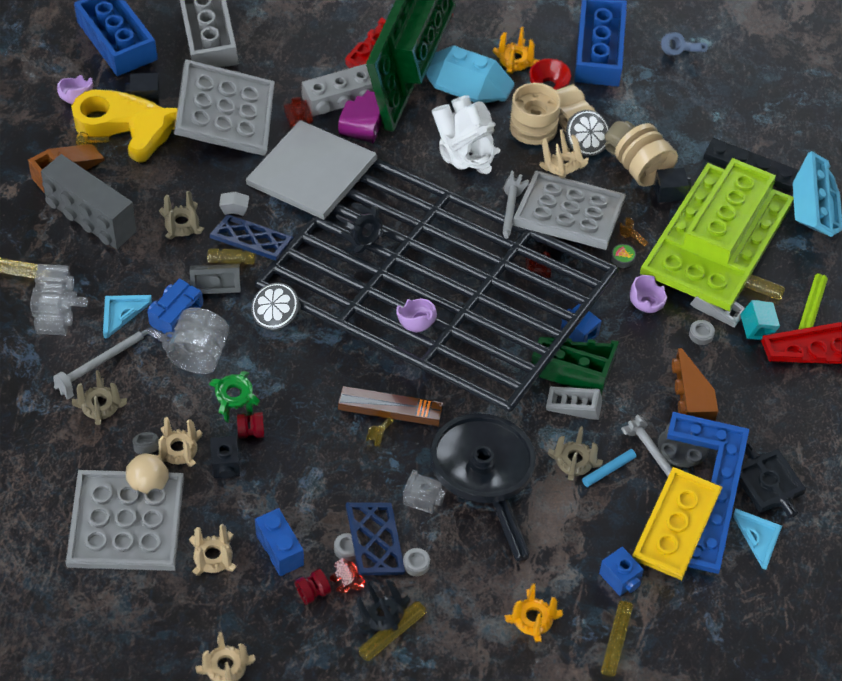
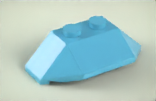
[425,45,515,103]
[793,151,842,237]

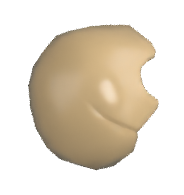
[126,453,169,494]

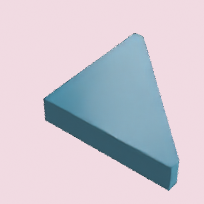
[103,295,152,338]
[733,509,782,570]

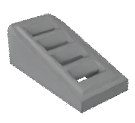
[690,296,745,328]
[546,386,602,420]

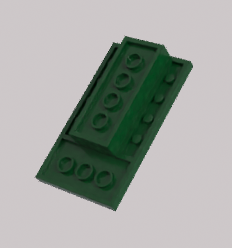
[366,0,456,131]

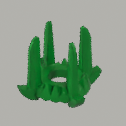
[209,371,260,423]

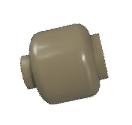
[605,121,635,155]

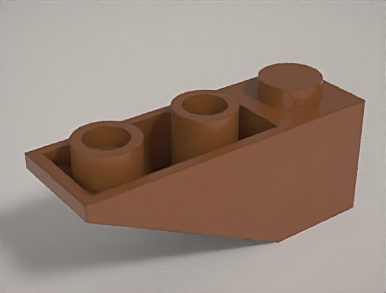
[28,144,105,193]
[672,348,718,421]

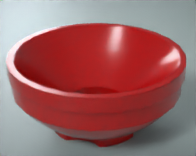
[530,59,571,90]

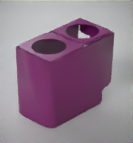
[338,90,382,144]

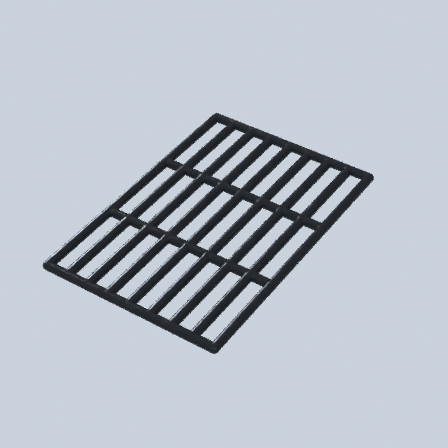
[255,158,619,412]

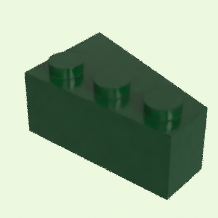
[531,337,619,396]

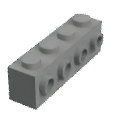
[302,64,374,117]

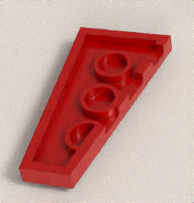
[761,322,842,364]

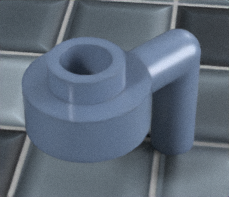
[661,32,708,55]

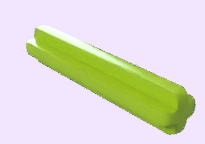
[798,273,828,329]

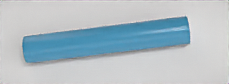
[582,449,636,487]

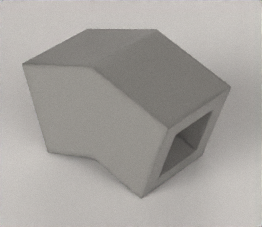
[219,192,249,216]

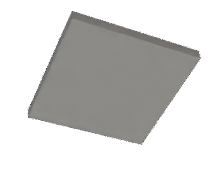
[174,59,275,156]
[246,120,377,220]
[512,171,626,250]
[66,470,184,571]

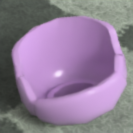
[57,75,93,104]
[630,275,667,313]
[397,298,437,333]

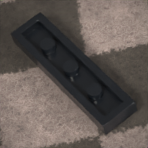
[703,138,799,192]

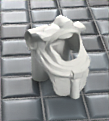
[432,95,500,174]

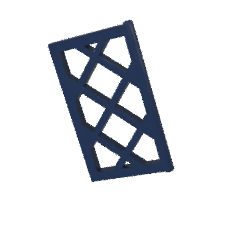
[210,214,294,261]
[346,502,405,576]

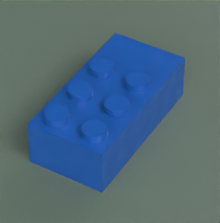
[74,0,158,76]
[574,0,627,87]

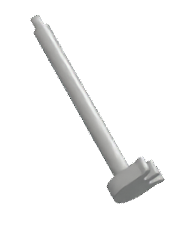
[502,171,529,239]
[54,330,148,400]
[621,415,672,477]

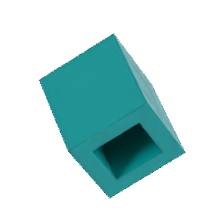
[740,300,780,340]

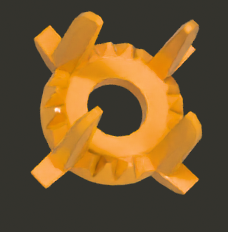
[493,27,539,74]
[505,583,563,642]

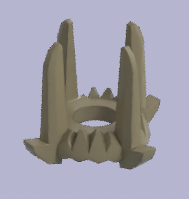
[159,191,204,239]
[72,370,127,425]
[548,426,603,481]

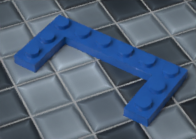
[667,412,749,574]

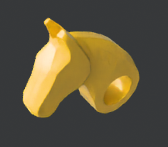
[71,90,178,163]

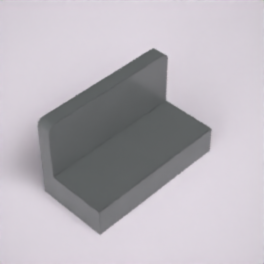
[190,264,241,294]

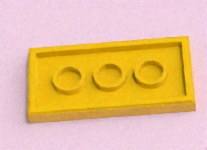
[632,467,722,580]

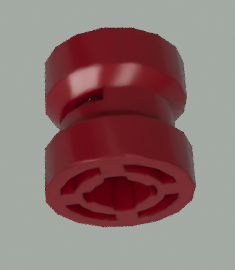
[237,412,264,439]
[294,569,331,605]

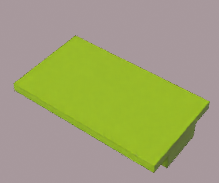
[640,158,794,312]

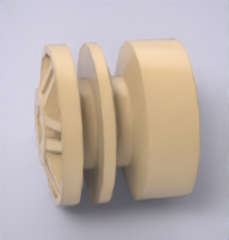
[510,83,561,145]
[615,123,678,187]

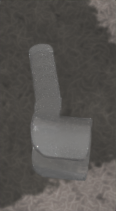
[146,327,178,351]

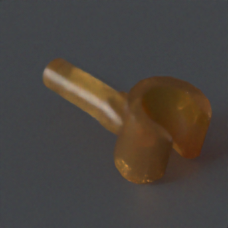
[620,218,649,247]

